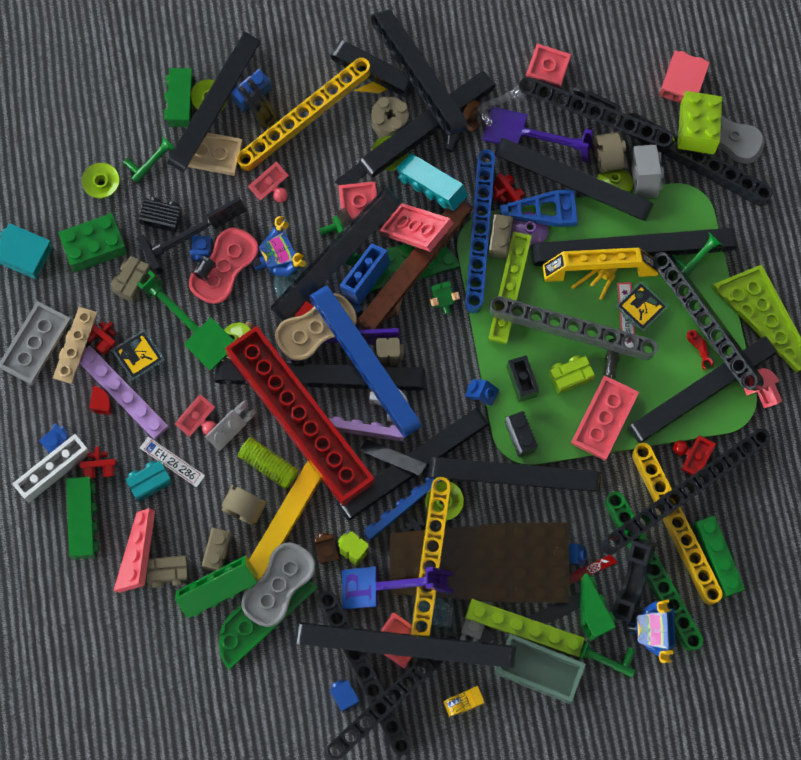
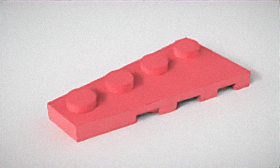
[114,508,155,593]

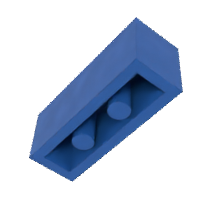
[340,243,391,306]

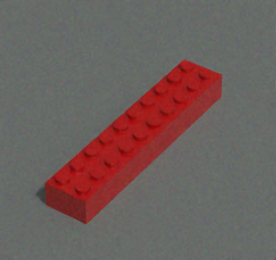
[225,326,375,506]

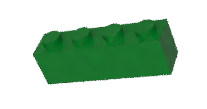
[66,477,99,560]
[692,515,745,599]
[175,555,258,619]

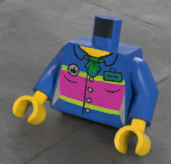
[252,216,306,277]
[628,600,676,663]

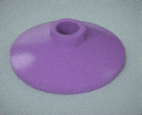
[511,212,548,248]

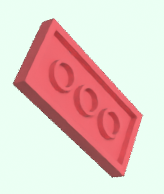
[379,203,453,252]
[570,375,639,461]

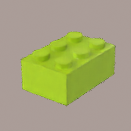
[678,91,722,154]

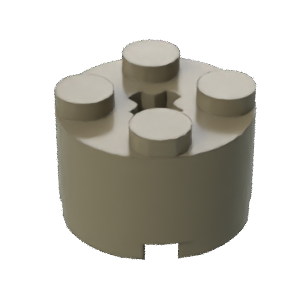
[371,97,409,138]
[593,132,627,173]
[221,485,267,526]

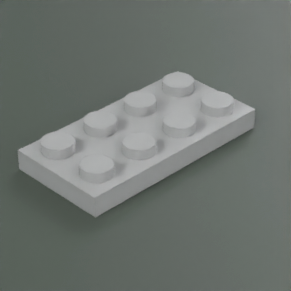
[0,301,72,385]

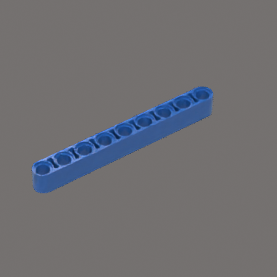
[465,149,495,314]
[309,285,422,437]

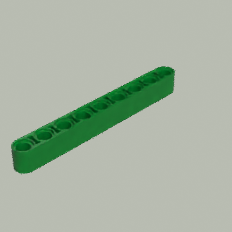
[605,491,703,652]

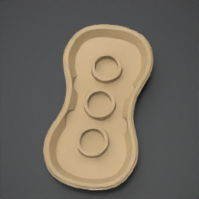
[275,293,357,361]

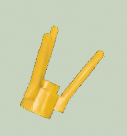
[571,268,618,300]

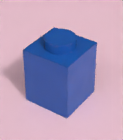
[330,679,359,713]

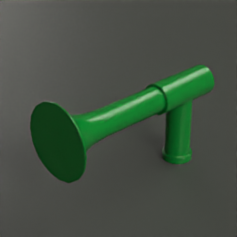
[123,137,175,183]
[319,215,362,266]
[672,232,723,275]
[579,641,636,678]

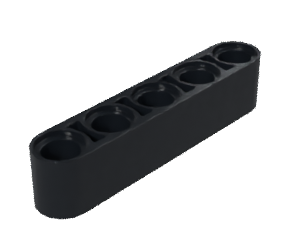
[330,40,414,98]

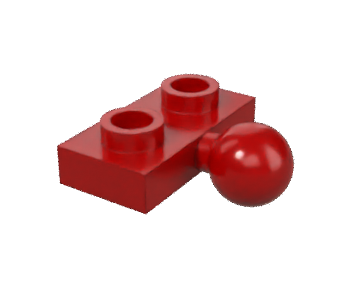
[673,435,716,476]

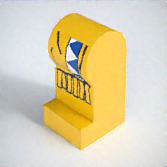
[443,686,485,717]

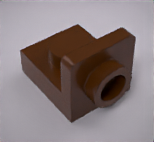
[462,100,480,132]
[314,532,339,565]

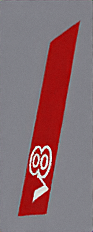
[569,555,618,585]

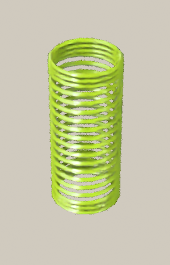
[238,437,299,490]

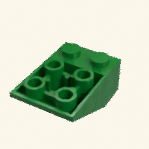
[580,573,616,643]

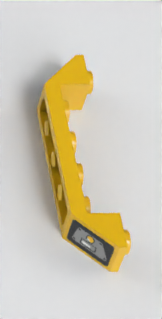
[542,248,658,282]

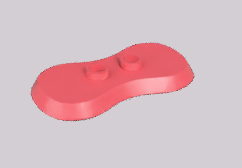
[189,227,259,304]

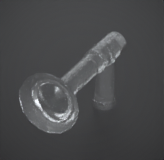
[477,83,523,126]

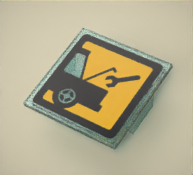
[615,281,669,332]
[112,329,165,381]

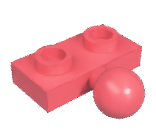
[248,161,289,203]
[175,394,216,437]

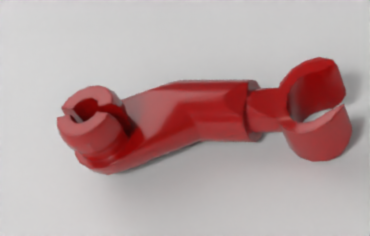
[686,329,713,370]

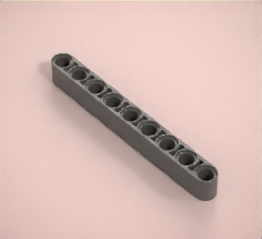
[489,296,658,360]

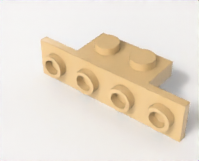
[53,307,98,384]

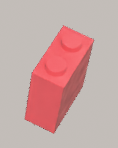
[659,50,710,103]

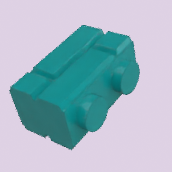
[125,460,173,502]

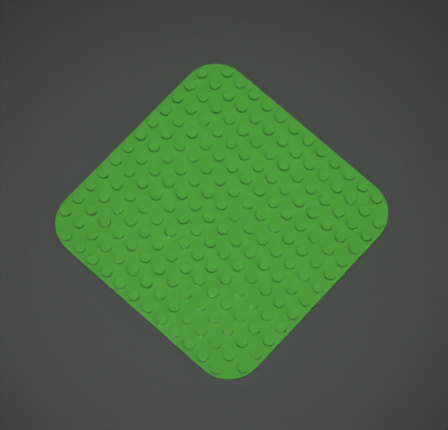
[457,183,757,466]

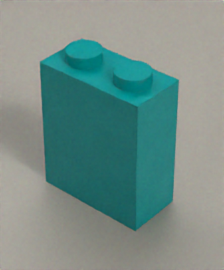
[0,223,53,279]

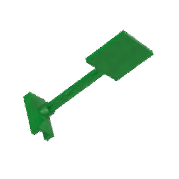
[136,270,235,371]

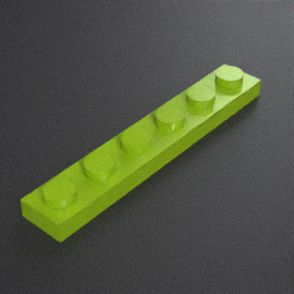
[488,231,532,345]
[465,599,585,658]

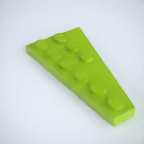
[711,264,801,373]

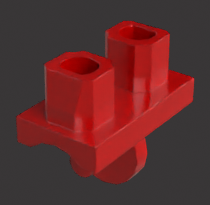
[492,173,525,205]
[87,321,118,355]
[79,446,118,479]

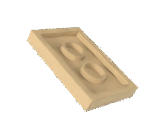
[188,133,243,176]

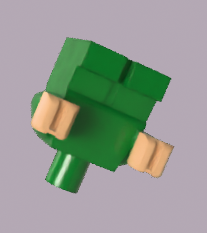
[429,281,460,315]

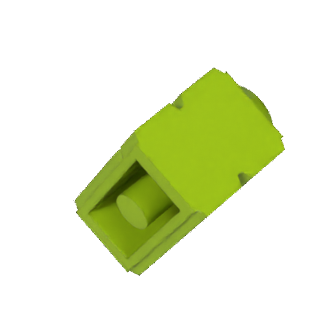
[549,355,595,394]
[338,531,369,566]

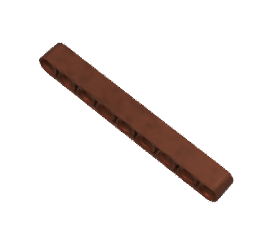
[357,200,473,330]

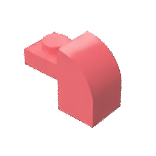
[743,368,782,409]

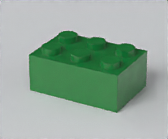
[58,213,127,273]

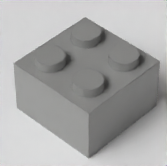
[631,145,664,199]

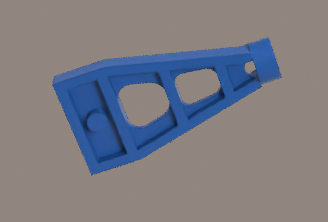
[499,190,578,227]

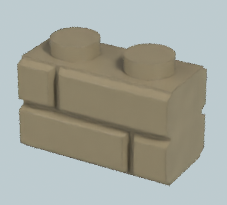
[488,214,513,260]
[111,256,152,303]
[376,338,404,367]
[202,528,233,572]
[146,556,189,588]

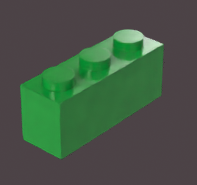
[164,68,193,127]

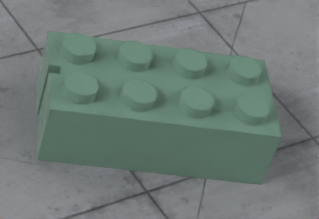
[494,634,586,704]

